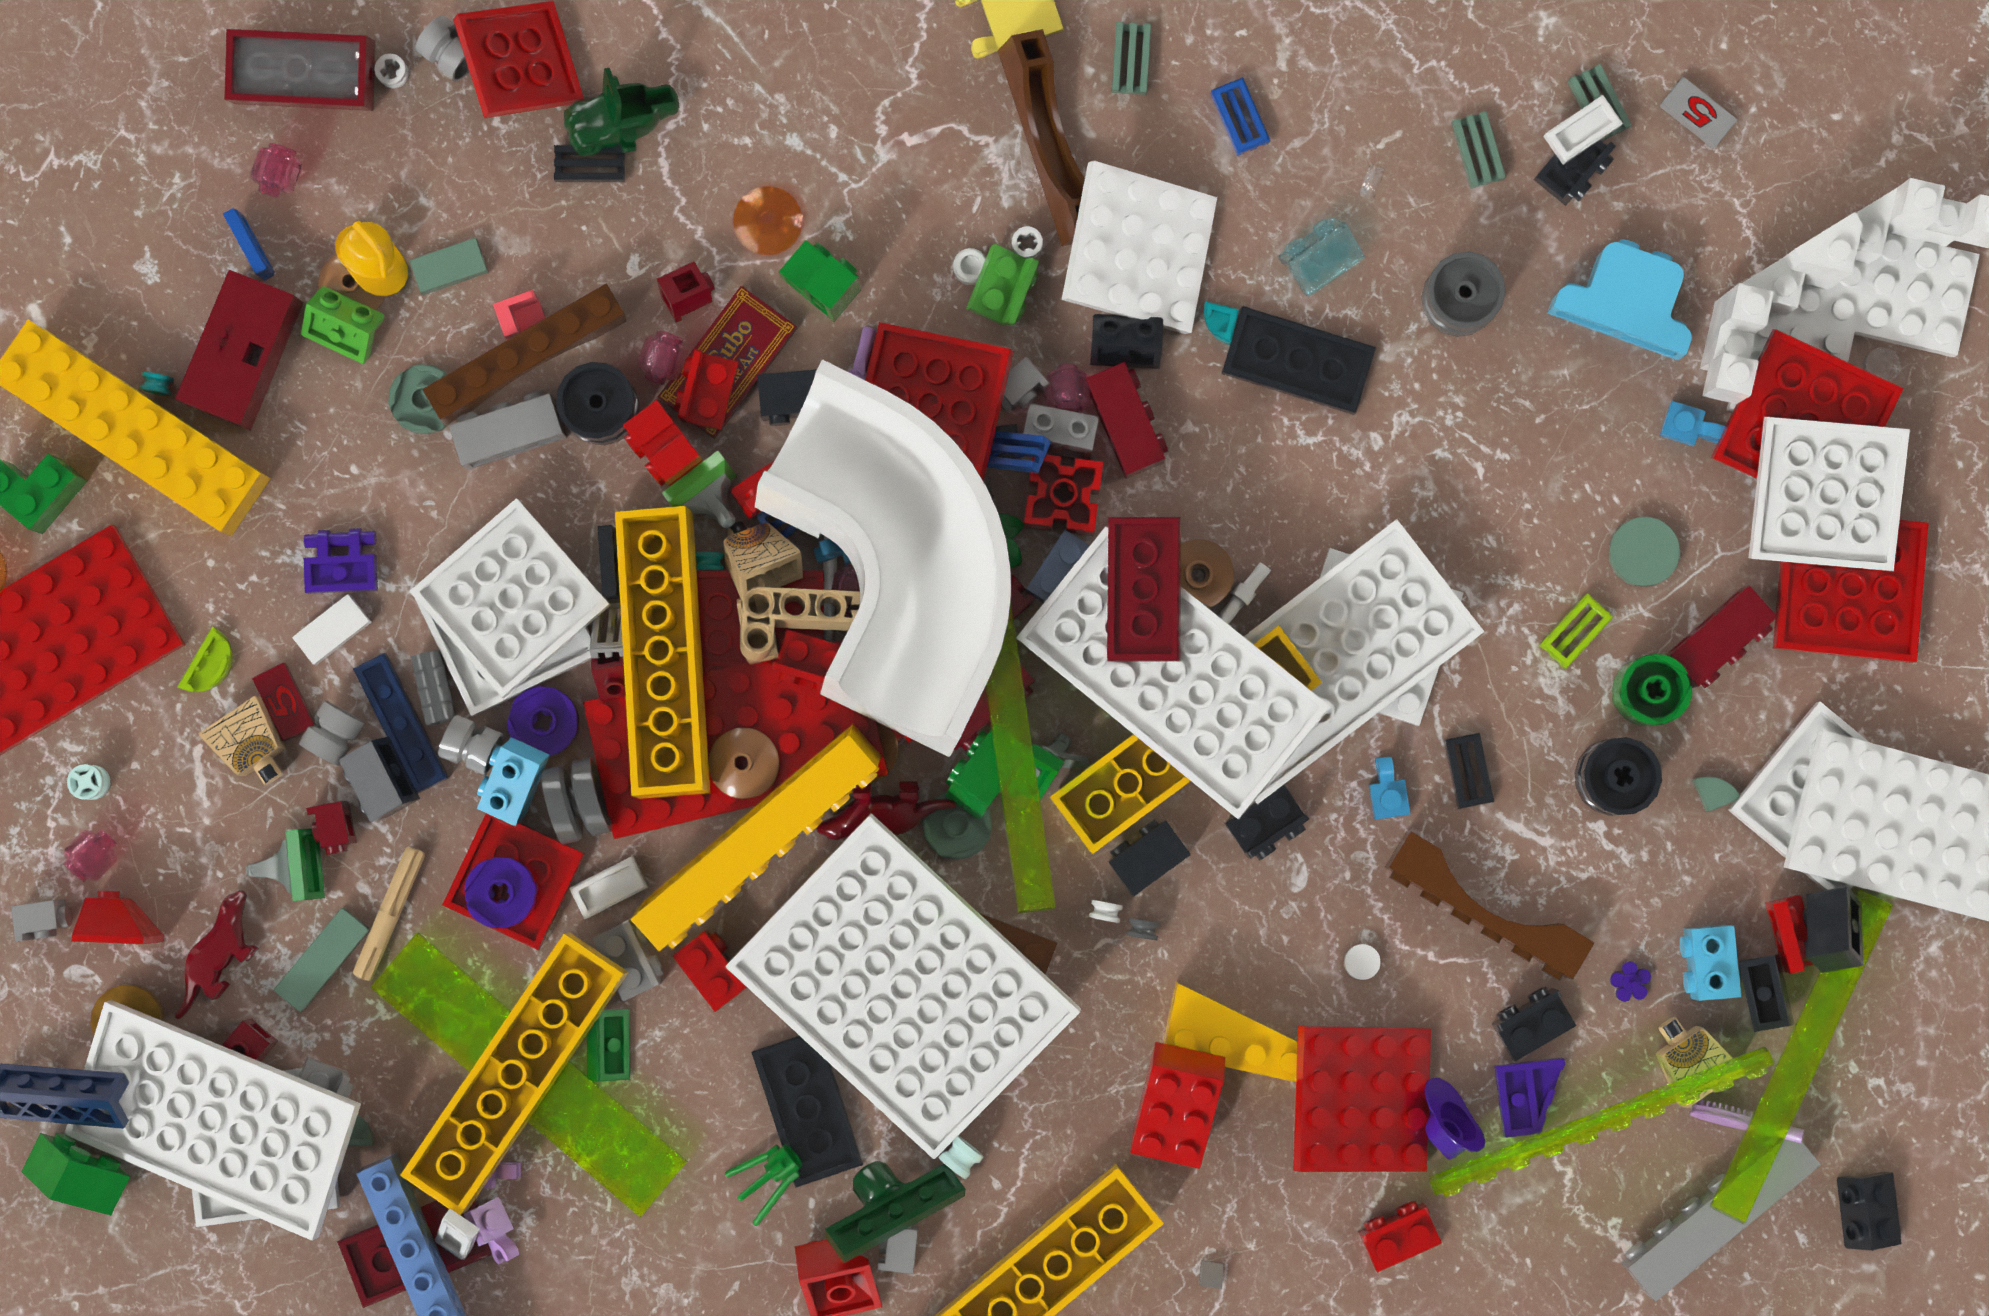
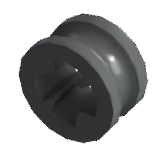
[1126,918,1160,941]

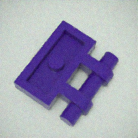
[303,528,378,594]

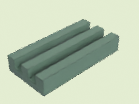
[1112,22,1151,95]
[1567,64,1632,141]
[1451,111,1506,189]

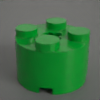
[1612,654,1692,727]

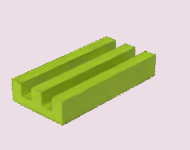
[1538,593,1613,669]

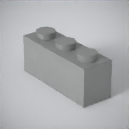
[449,391,567,470]

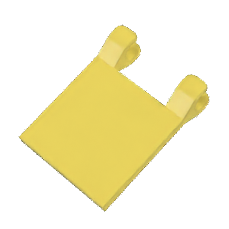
[955,0,1064,59]

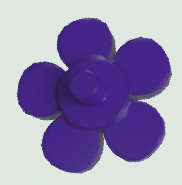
[1610,961,1651,1002]

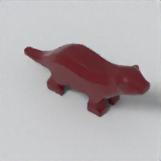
[816,781,957,840]
[175,890,259,1019]

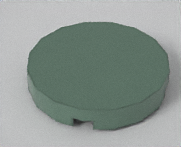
[388,364,450,435]
[1608,516,1680,587]
[922,791,992,860]

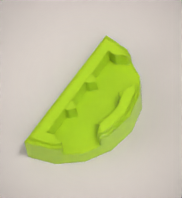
[177,626,233,692]

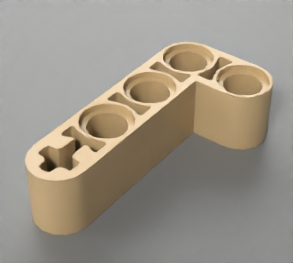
[740,587,860,662]

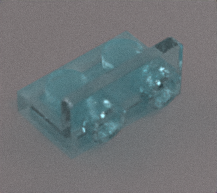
[1278,218,1365,297]

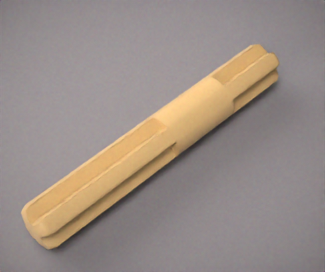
[353,846,425,981]

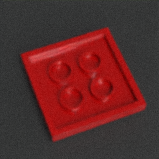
[453,1,584,118]
[442,813,585,950]

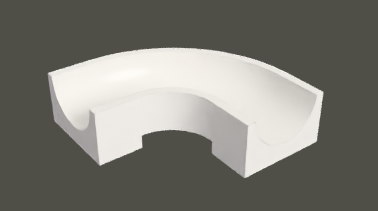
[755,360,1011,757]

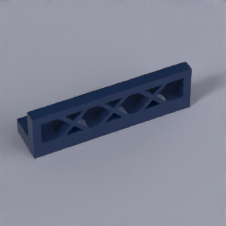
[0,1063,130,1129]

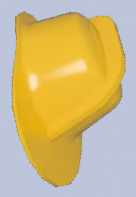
[335,220,408,297]

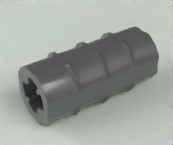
[411,650,456,726]

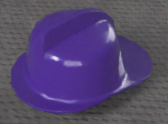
[1425,1078,1485,1160]

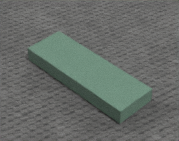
[274,907,371,1012]

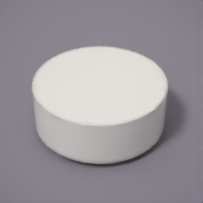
[953,248,986,285]
[1344,944,1380,980]

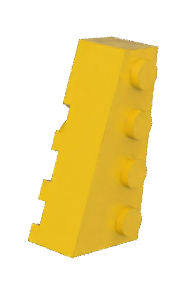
[1163,982,1297,1082]

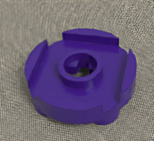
[507,686,579,757]
[464,857,538,928]

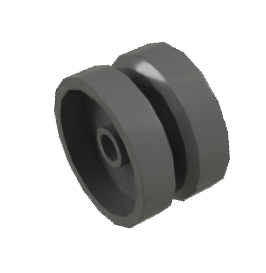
[1421,251,1506,337]
[541,757,612,845]

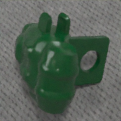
[564,68,680,156]

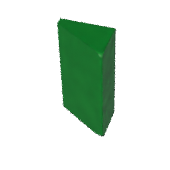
[587,1009,630,1082]

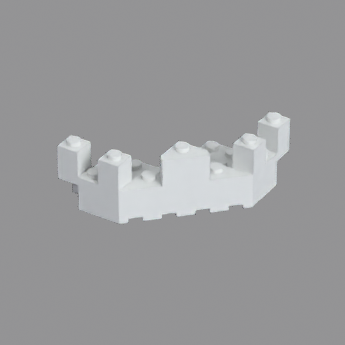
[1700,178,1989,412]

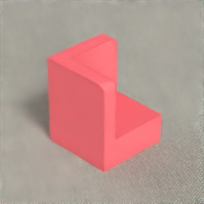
[493,290,546,340]

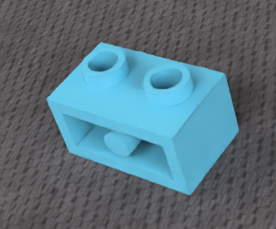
[477,737,550,826]
[1680,925,1741,1001]

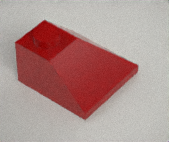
[71,891,164,944]
[794,1239,882,1316]

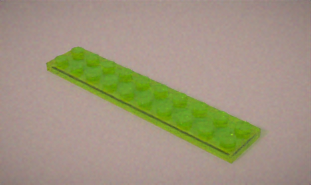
[370,933,688,1218]

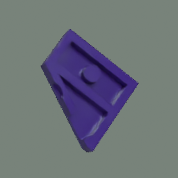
[1494,1058,1565,1138]

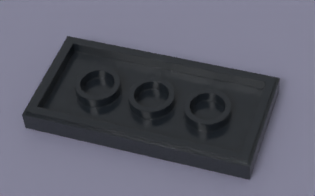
[1221,306,1376,415]
[751,1035,864,1188]

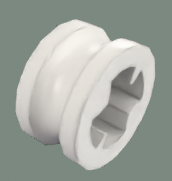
[374,53,409,89]
[1012,226,1043,258]
[1089,900,1123,923]

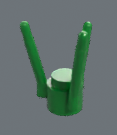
[725,1144,802,1226]

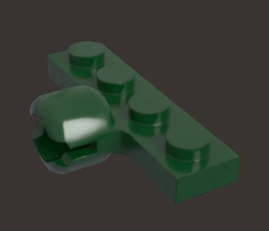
[825,1161,966,1263]

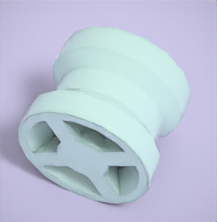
[67,764,110,800]
[939,1135,984,1179]

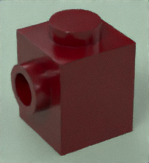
[591,652,626,700]
[221,1018,278,1062]

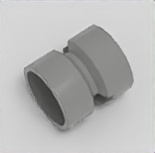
[415,15,469,82]
[299,700,364,766]
[438,715,503,775]

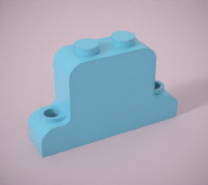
[1547,239,1692,360]

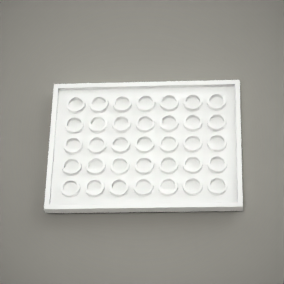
[725,813,1081,1159]

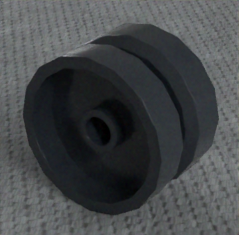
[556,362,640,446]
[1574,737,1662,816]

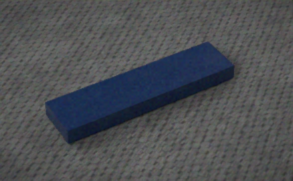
[353,653,449,794]

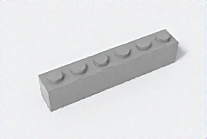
[1621,1135,1821,1302]

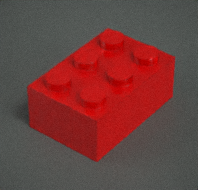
[1130,1042,1225,1169]

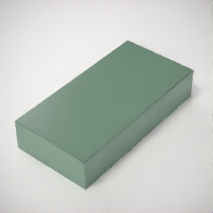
[409,238,489,295]

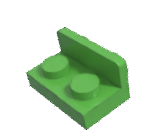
[966,244,1039,326]
[301,286,384,364]

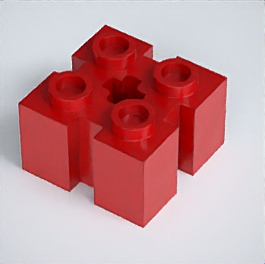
[623,400,703,487]
[1024,455,1103,536]

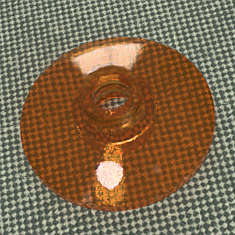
[733,186,803,256]

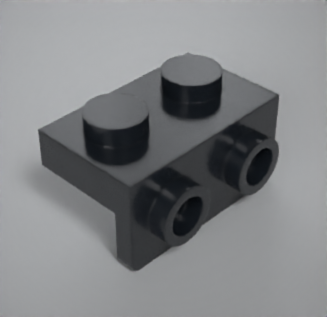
[1534,140,1616,206]
[1837,1172,1902,1251]

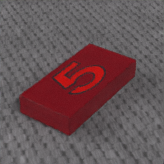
[252,662,316,741]

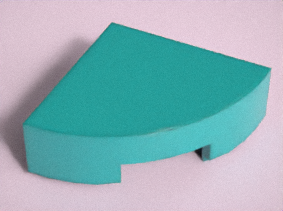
[1203,301,1239,345]

